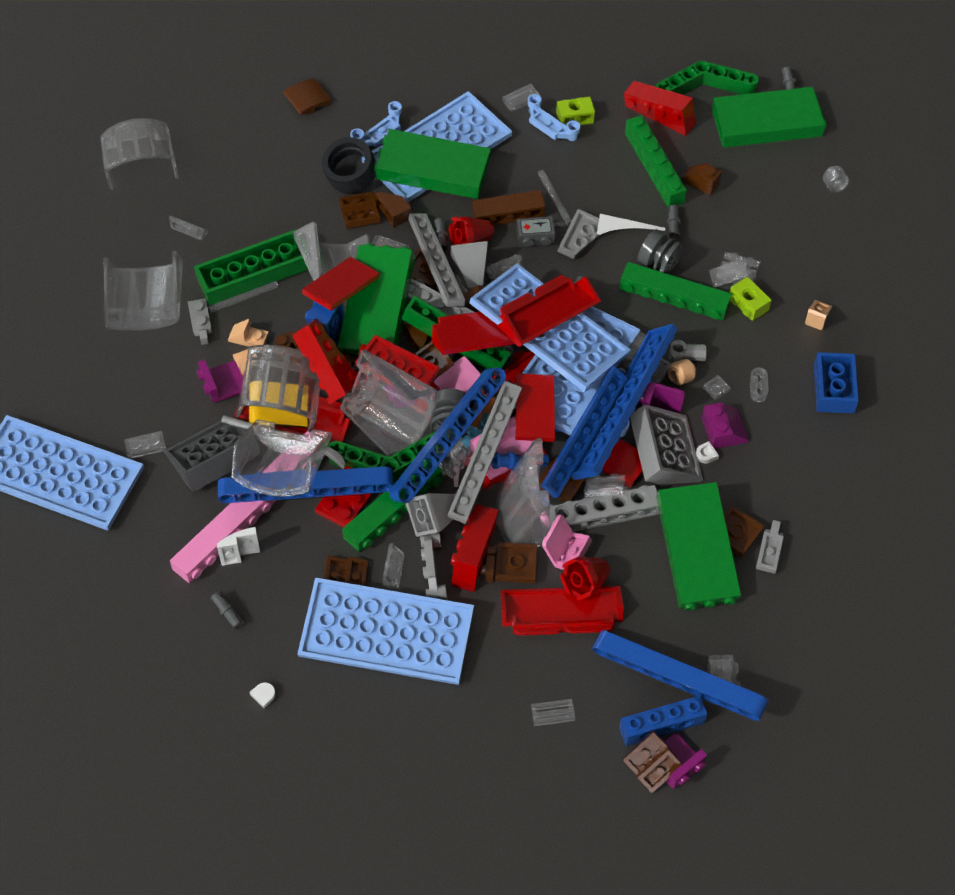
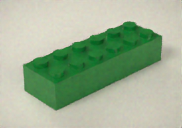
[194,230,311,306]

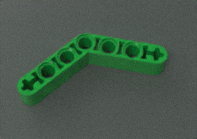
[655,61,759,95]
[328,431,439,482]

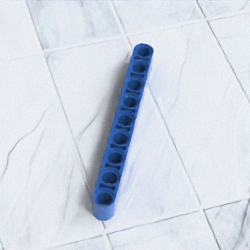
[390,367,506,503]
[218,467,393,503]
[592,630,769,721]

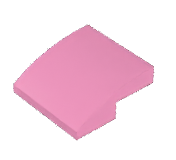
[434,356,483,393]

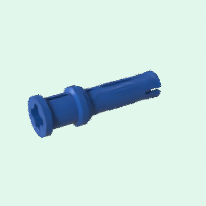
[491,452,549,469]

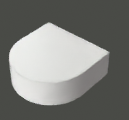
[696,441,719,464]
[250,683,275,708]

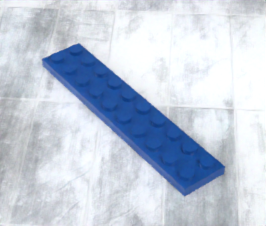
[570,324,678,480]

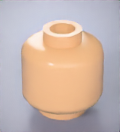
[668,359,696,385]

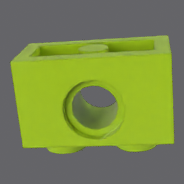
[556,97,595,125]
[730,277,772,321]

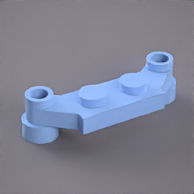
[528,94,580,141]
[350,101,402,148]

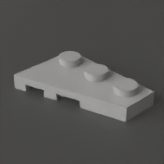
[557,209,599,259]

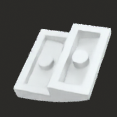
[217,527,260,566]

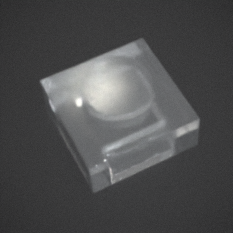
[703,375,730,401]

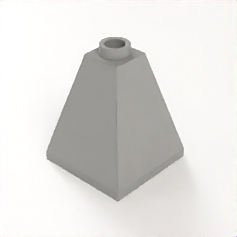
[450,241,488,291]
[406,493,456,537]

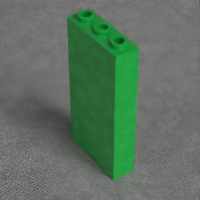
[712,87,827,148]
[374,129,491,199]
[338,243,416,355]
[656,482,741,611]

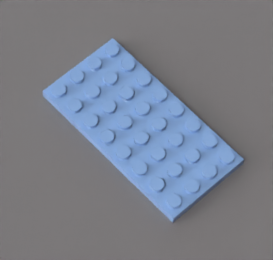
[362,91,512,202]
[469,263,631,392]
[514,306,640,435]
[0,415,144,531]
[298,578,474,685]

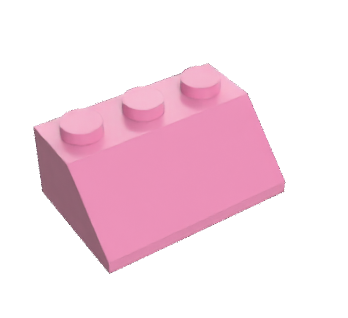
[470,416,539,480]

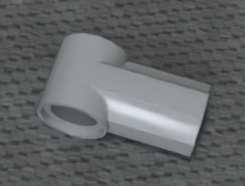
[668,340,707,363]

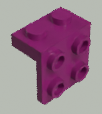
[196,360,247,403]
[638,382,685,414]
[664,734,707,790]

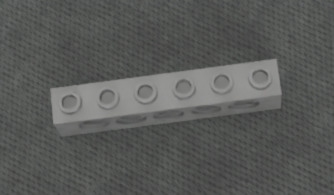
[541,485,660,536]

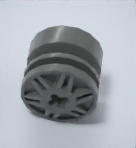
[637,229,683,274]
[429,389,470,437]

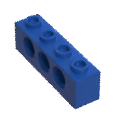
[619,695,707,746]

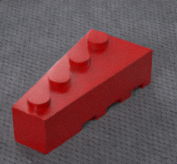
[624,81,696,136]
[292,318,359,404]
[451,504,499,592]

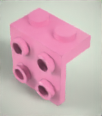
[542,515,592,570]

